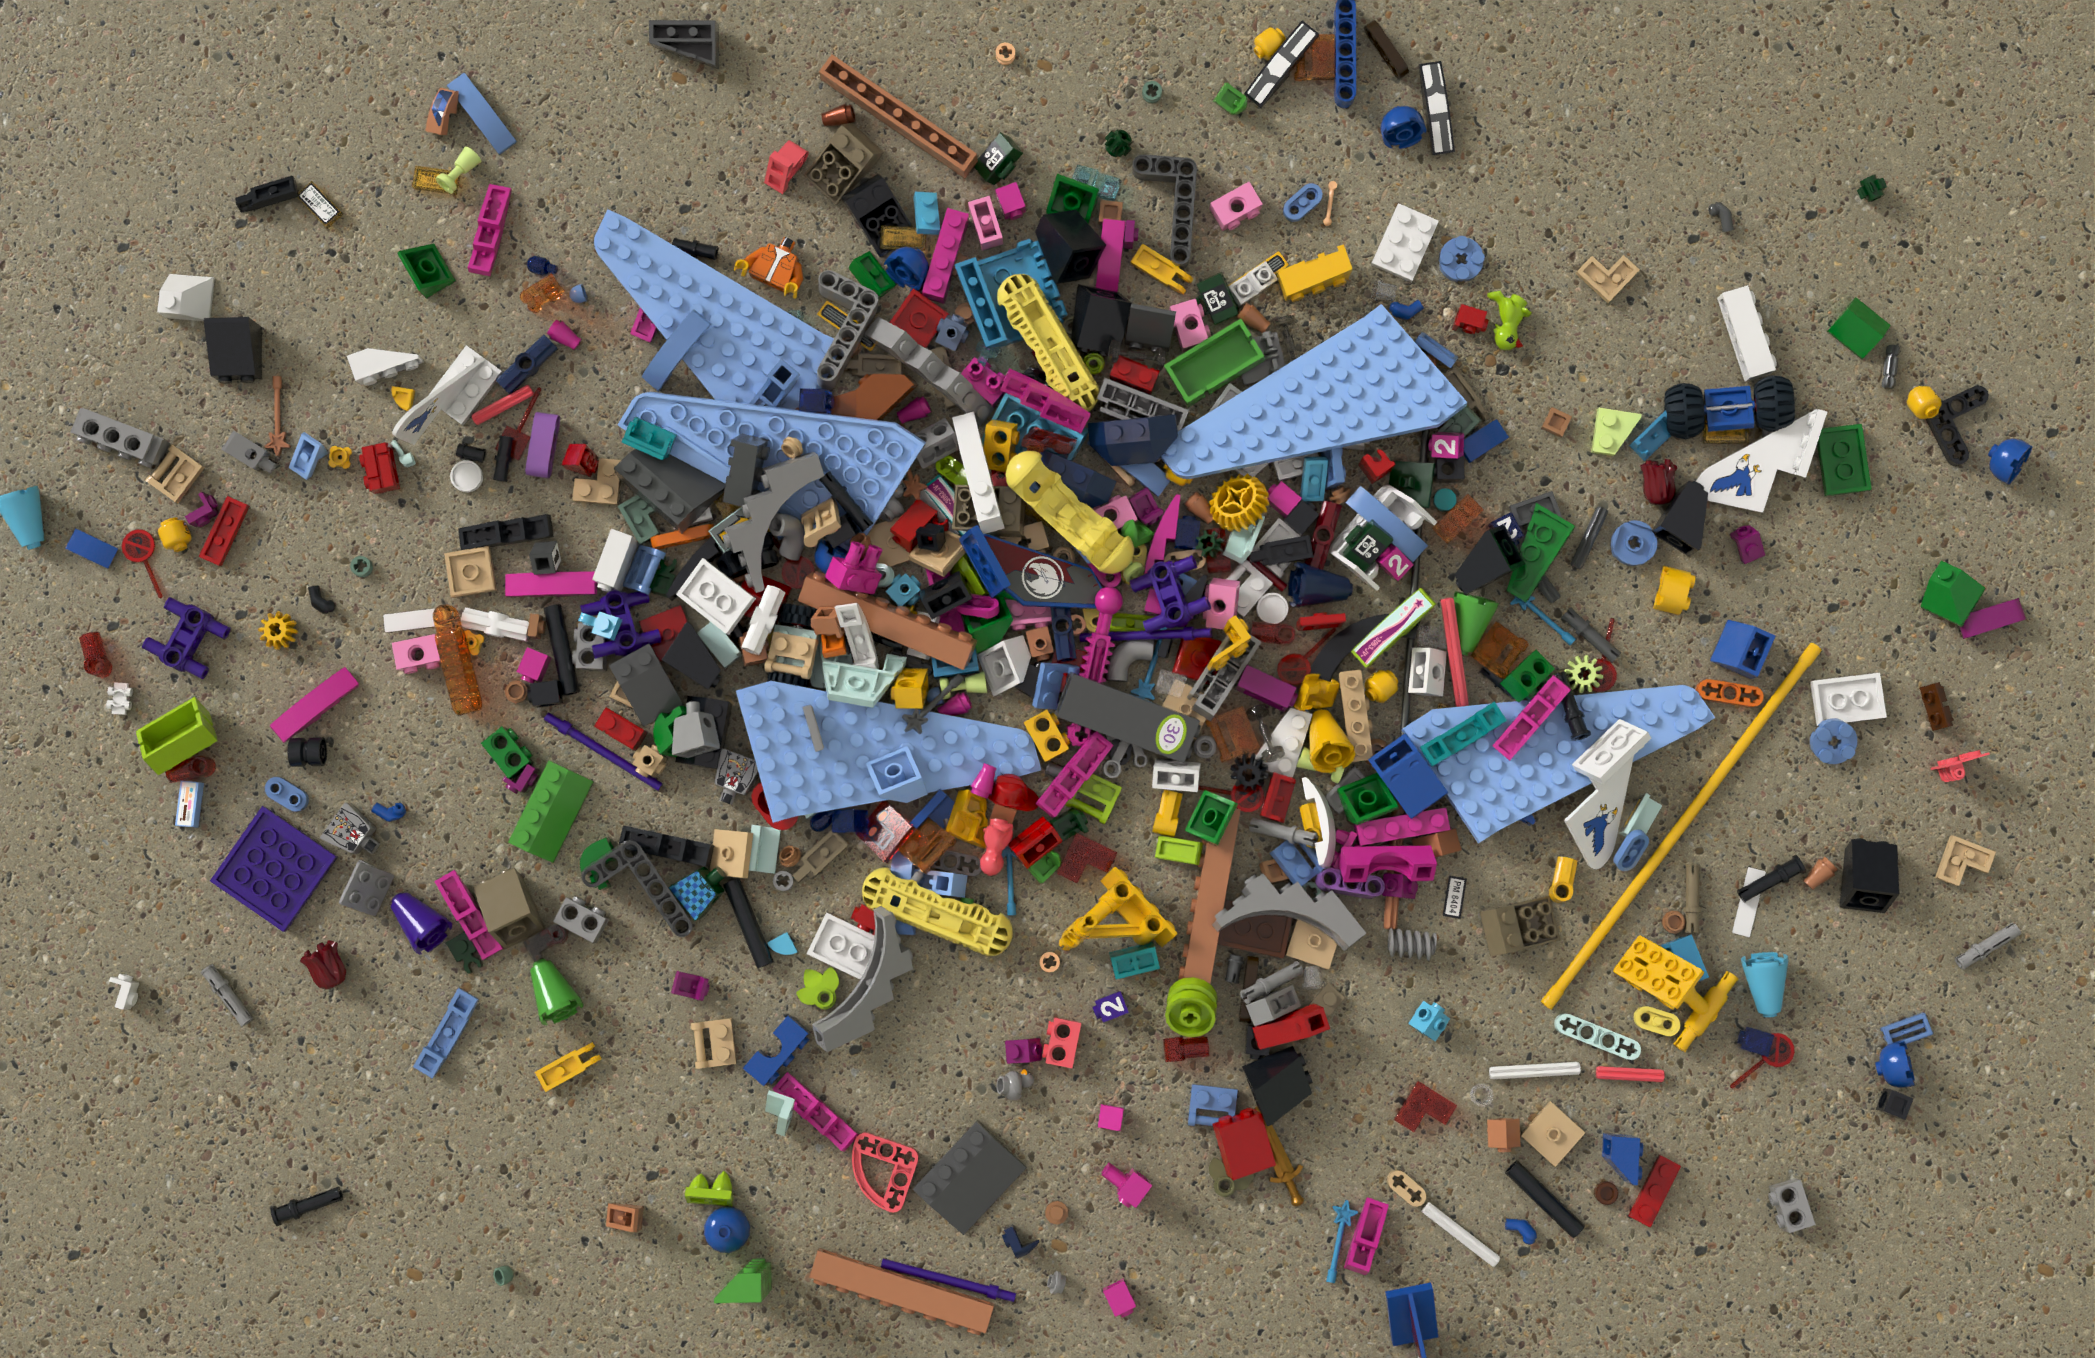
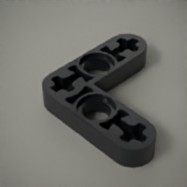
[1926,385,1989,466]

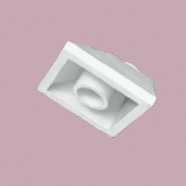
[157,274,215,321]
[977,635,1031,697]

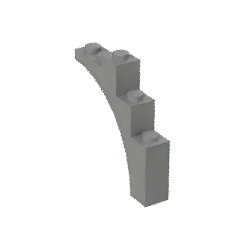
[864,317,994,426]
[722,452,824,593]
[1212,873,1366,951]
[812,906,913,1052]

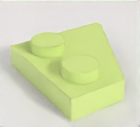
[1591,408,1642,456]

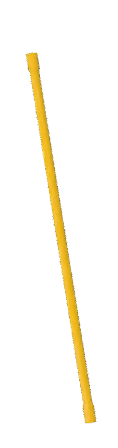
[1540,643,1822,1010]

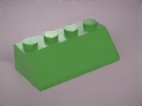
[508,760,594,863]
[714,1258,772,1303]

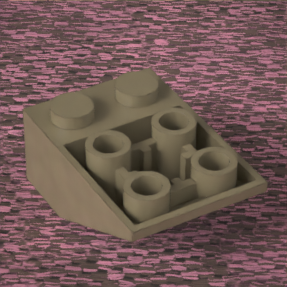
[804,123,884,205]
[952,485,1026,537]
[1480,896,1560,956]

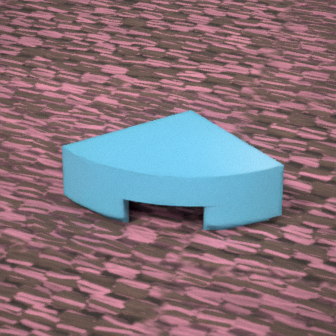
[767,932,798,955]

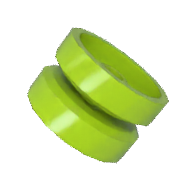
[1165,977,1218,1037]

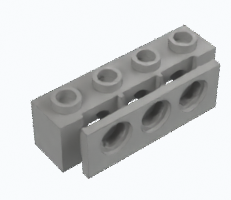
[1097,378,1189,431]
[70,408,170,468]
[1187,634,1261,721]

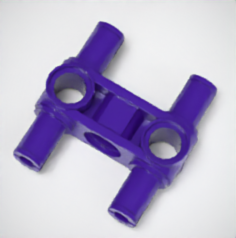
[1130,555,1211,634]
[580,590,661,659]
[142,597,231,679]

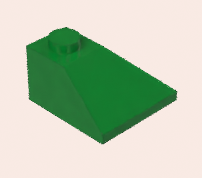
[1921,561,1986,627]
[962,595,1013,653]

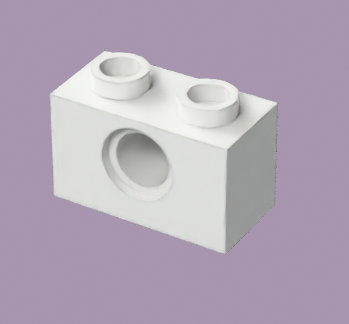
[1408,648,1447,696]
[1152,759,1201,792]

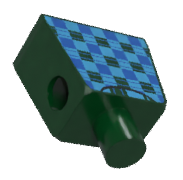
[668,866,726,921]

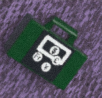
[974,132,1023,185]
[1196,272,1239,325]
[1343,519,1393,572]

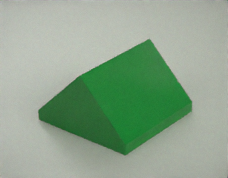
[1046,174,1099,224]
[397,243,456,298]
[1827,297,1890,359]
[1337,773,1399,825]
[1185,790,1238,846]

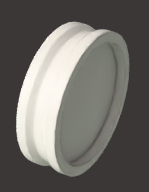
[450,460,483,493]
[1256,593,1288,625]

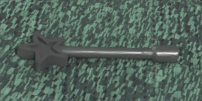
[902,674,964,734]

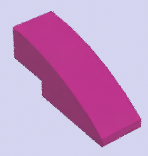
[1096,218,1126,292]
[1344,1197,1389,1276]

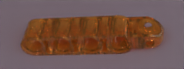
[433,604,482,716]

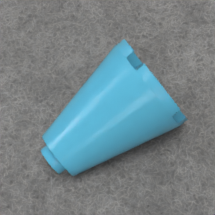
[0,486,44,550]
[1741,952,1789,1017]

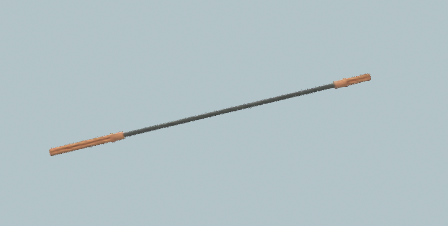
[1383,354,1437,930]

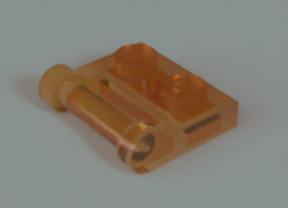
[1294,34,1335,81]
[520,273,564,313]
[1471,621,1529,679]
[1205,706,1260,763]
[898,817,957,875]

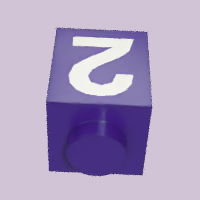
[1092,991,1129,1023]

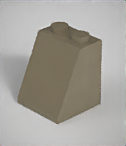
[473,868,546,949]

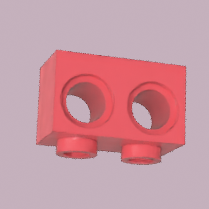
[1042,1017,1081,1068]

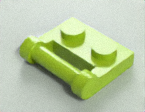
[1064,774,1122,825]

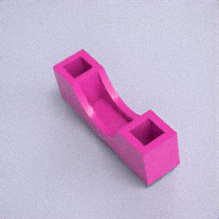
[922,208,970,304]
[1353,808,1450,846]
[1339,845,1437,883]

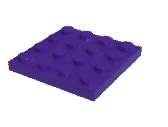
[210,806,338,932]

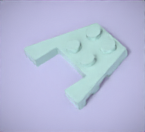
[819,642,907,708]

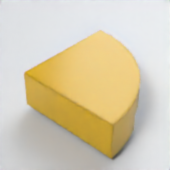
[391,386,415,412]

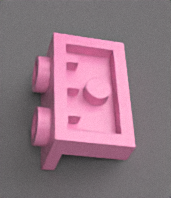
[1005,600,1052,631]

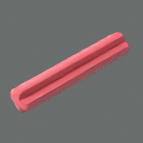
[471,385,534,425]
[1596,1066,1665,1082]

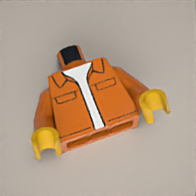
[733,237,803,299]

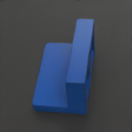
[910,789,955,841]

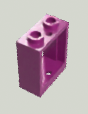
[1235,665,1298,712]

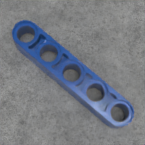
[1334,0,1356,108]

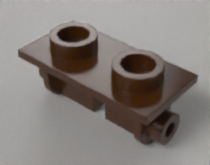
[1919,682,1954,731]

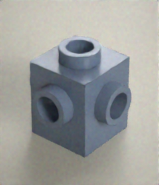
[935,314,970,351]

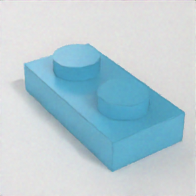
[913,192,940,235]
[1300,456,1328,501]

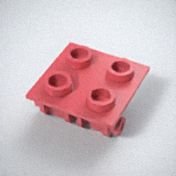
[1931,750,1990,782]

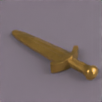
[1255,1106,1304,1207]

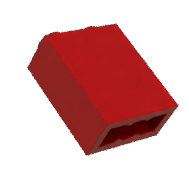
[1212,1108,1276,1180]

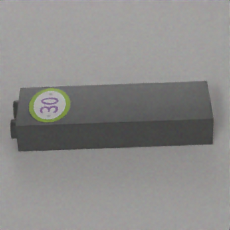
[1055,672,1201,763]

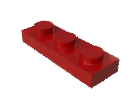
[199,496,250,567]
[1628,1155,1681,1228]

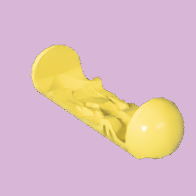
[997,274,1100,412]
[1005,451,1134,574]
[862,867,1013,956]

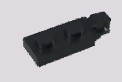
[235,176,299,213]
[1249,535,1314,566]

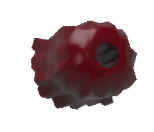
[1640,459,1677,505]
[300,940,346,990]

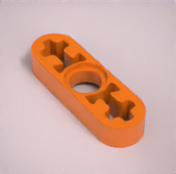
[650,524,714,550]
[1696,679,1764,707]

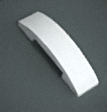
[835,603,879,669]
[1302,777,1336,869]

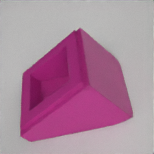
[1098,1104,1124,1131]

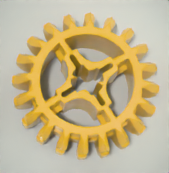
[1209,473,1270,532]

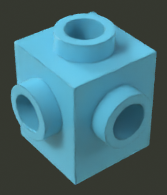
[886,573,921,607]
[1408,1001,1450,1042]

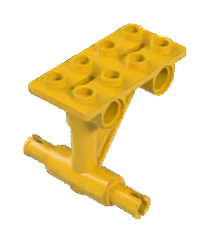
[1059,867,1177,951]
[1613,935,1739,1053]

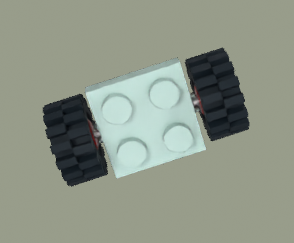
[767,603,820,688]

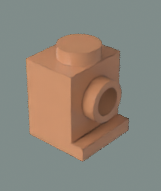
[811,607,845,638]

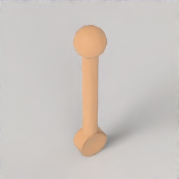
[1323,181,1337,226]

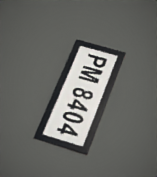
[1443,876,1467,919]

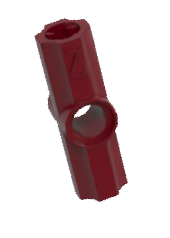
[1304,500,1342,570]

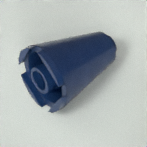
[1288,562,1353,608]

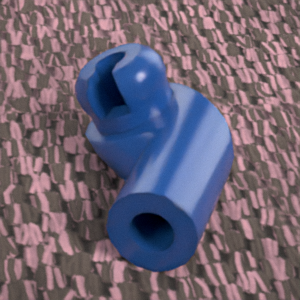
[1389,300,1424,320]
[371,802,406,822]
[1505,1218,1537,1245]

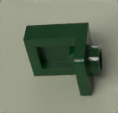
[1050,808,1089,842]

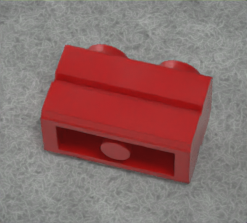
[1109,354,1160,395]
[359,442,400,494]
[594,707,648,751]
[1008,816,1063,869]

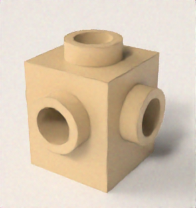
[632,744,668,778]

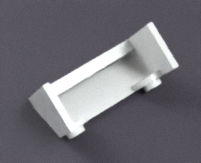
[1329,485,1437,591]

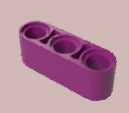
[1959,598,2026,639]

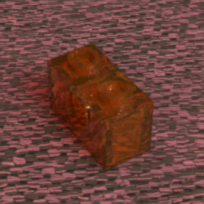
[1432,494,1484,544]

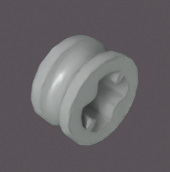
[773,871,794,891]

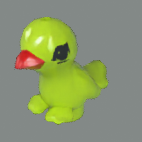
[1487,291,1532,351]

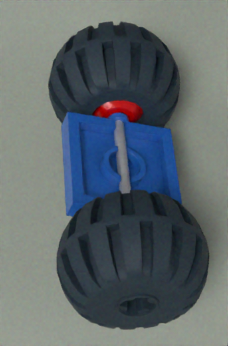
[1664,375,1795,439]

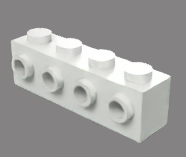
[1717,286,1777,382]

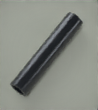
[543,604,580,696]
[723,878,774,969]
[1505,1160,1585,1238]

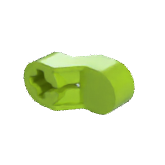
[936,455,968,485]

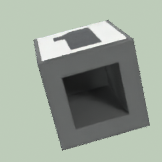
[529,541,561,575]

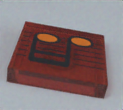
[856,800,915,863]

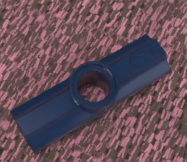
[496,334,558,394]
[1050,607,1077,662]

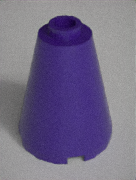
[391,892,452,955]

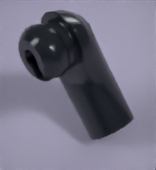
[308,585,335,614]

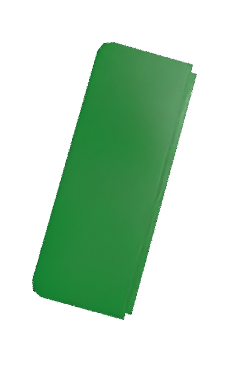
[849,251,896,300]

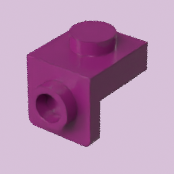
[1123,220,1139,249]
[1128,488,1164,525]
[185,492,219,527]
[1730,525,1765,564]
[502,764,539,794]
[1382,873,1418,899]
[671,971,709,1001]
[1005,1038,1043,1064]

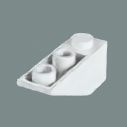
[347,348,424,386]

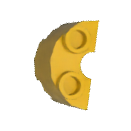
[1653,566,1696,615]
[1293,674,1340,711]

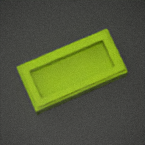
[1155,836,1203,865]

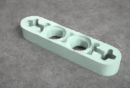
[1554,1013,1641,1060]

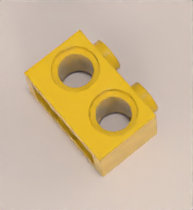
[983,419,1020,472]
[891,668,929,709]
[1024,710,1071,763]

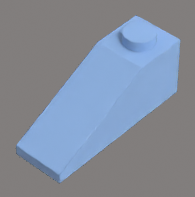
[914,869,968,898]

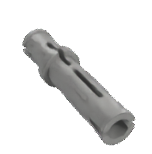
[1249,818,1318,847]
[1955,922,2021,970]
[1240,961,1303,1004]
[201,964,254,1027]

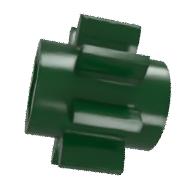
[1105,130,1132,157]
[1857,175,1887,202]
[1195,530,1224,559]

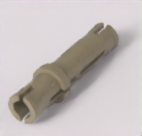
[1683,864,1701,933]

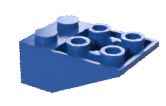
[1368,733,1448,819]

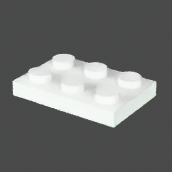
[1371,203,1439,283]
[676,558,756,635]
[1810,673,1887,726]
[807,912,875,979]

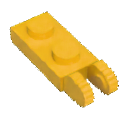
[1130,244,1193,295]
[535,1042,602,1092]

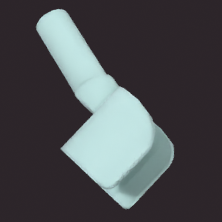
[391,440,416,468]

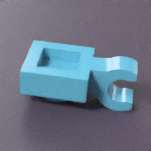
[578,612,622,641]

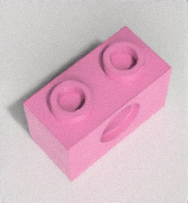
[1209,182,1262,231]
[968,196,1003,251]
[1169,298,1211,353]
[1092,495,1138,532]
[1203,578,1240,629]
[392,634,446,674]

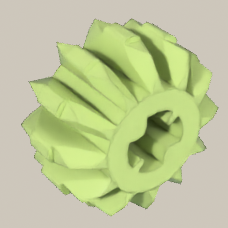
[1564,655,1603,694]

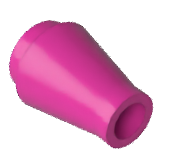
[547,320,582,350]
[897,396,932,424]
[937,692,973,716]
[971,763,997,799]

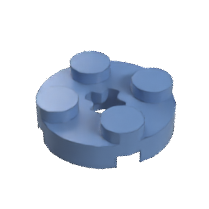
[1439,236,1485,282]
[1611,520,1657,566]
[1810,718,1857,764]

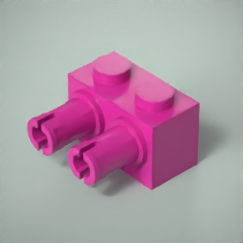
[961,357,1005,408]
[825,541,883,594]
[1101,1162,1152,1208]

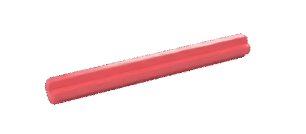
[1440,598,1469,707]

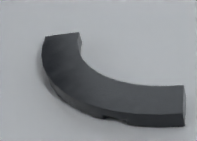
[1310,614,1421,682]

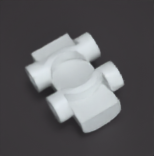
[106,682,133,715]

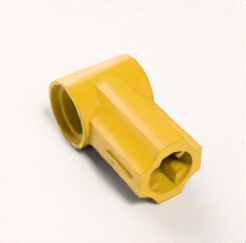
[1152,790,1183,837]
[1299,802,1323,848]
[1549,856,1578,903]

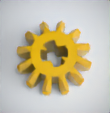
[258,611,299,650]

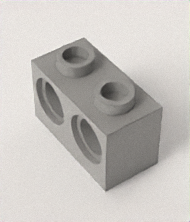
[914,418,959,469]
[572,623,608,671]
[553,896,609,943]
[1246,985,1301,1026]
[1768,1178,1816,1233]

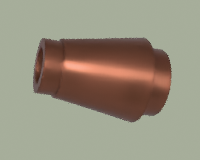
[821,104,856,126]

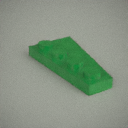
[1506,503,1575,603]

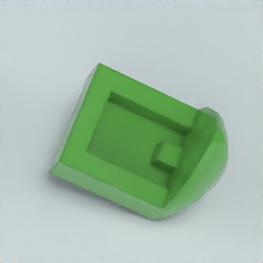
[1213,83,1248,115]
[1120,519,1154,548]
[1028,850,1061,884]

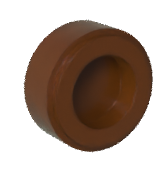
[1594,1181,1618,1205]

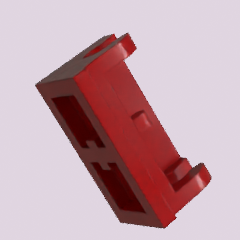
[1358,449,1396,484]
[890,500,938,553]
[1259,772,1296,824]

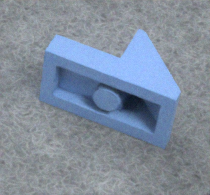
[289,432,328,480]

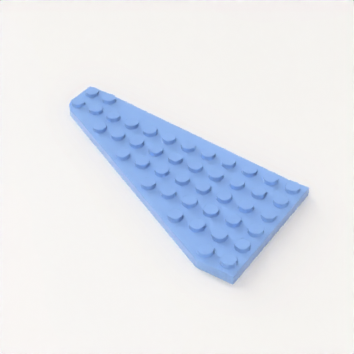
[594,209,838,410]
[1160,304,1467,479]
[618,392,926,551]
[736,681,1041,823]
[1402,685,1715,844]

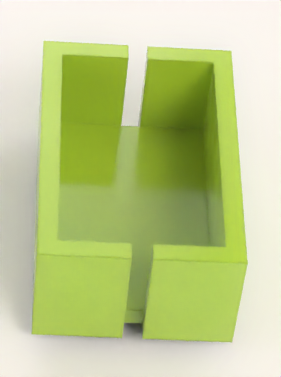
[136,697,218,776]

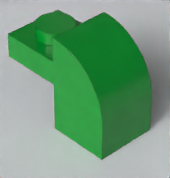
[653,706,687,757]
[580,837,617,891]

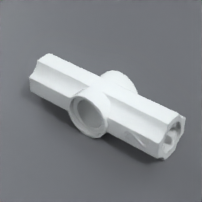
[741,585,786,655]
[461,608,530,642]

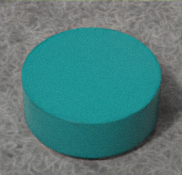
[1433,488,1457,512]

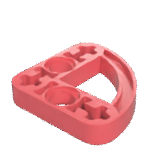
[852,1132,919,1213]

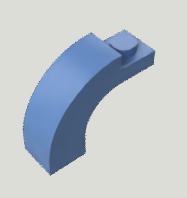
[749,359,800,408]

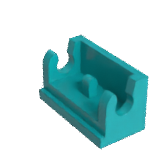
[622,417,677,460]
[1109,941,1160,980]

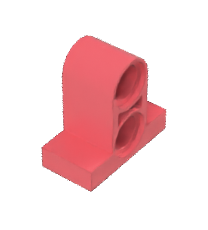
[764,140,809,194]

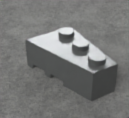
[649,20,719,69]
[723,433,770,507]

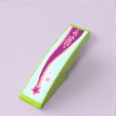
[1351,588,1436,668]

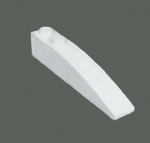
[952,411,1005,534]

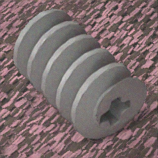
[1388,928,1437,961]

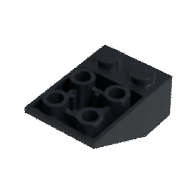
[841,174,913,257]

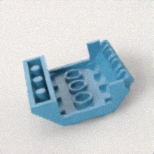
[954,239,1068,348]

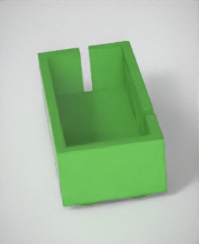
[1164,318,1265,408]

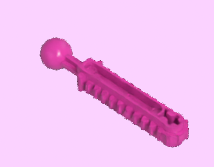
[1066,587,1123,747]

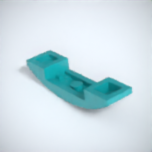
[1420,701,1507,767]

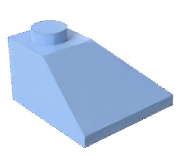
[865,746,928,803]

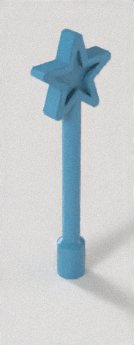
[1510,596,1576,645]
[1131,627,1167,700]
[1002,839,1016,916]
[1326,1200,1358,1283]

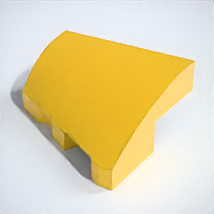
[945,790,988,849]

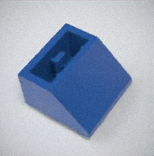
[1710,620,1776,679]
[1602,1133,1643,1185]

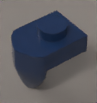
[1002,1224,1040,1259]

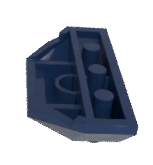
[1088,414,1178,466]
[1032,446,1117,508]

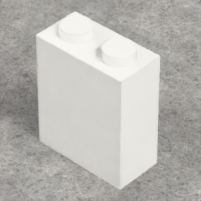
[592,529,639,593]

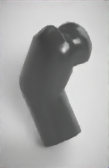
[1708,202,1734,232]

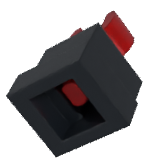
[916,517,949,552]

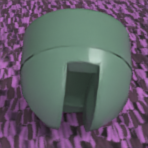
[493,1266,514,1286]

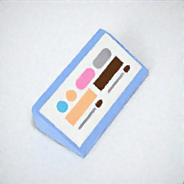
[175,781,204,828]

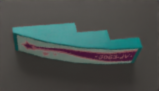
[924,474,966,536]

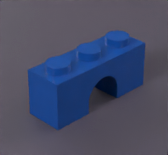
[743,1015,811,1086]

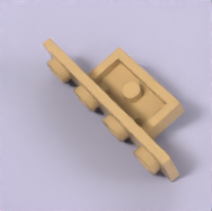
[1338,670,1373,762]

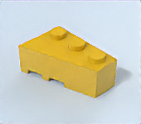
[1276,244,1352,302]

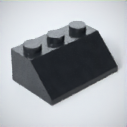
[675,696,732,770]

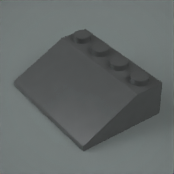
[614,449,725,534]
[913,1120,1027,1235]

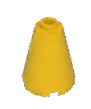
[1309,709,1355,773]

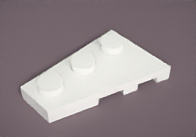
[1255,707,1313,778]

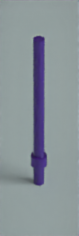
[1079,627,1212,642]
[544,712,663,791]
[881,1258,1016,1302]

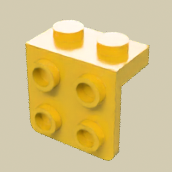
[1207,615,1251,671]

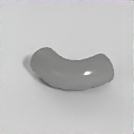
[769,513,805,560]
[1105,639,1154,682]

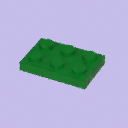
[1817,424,1872,496]

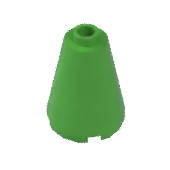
[1454,591,1499,656]
[530,959,583,1025]

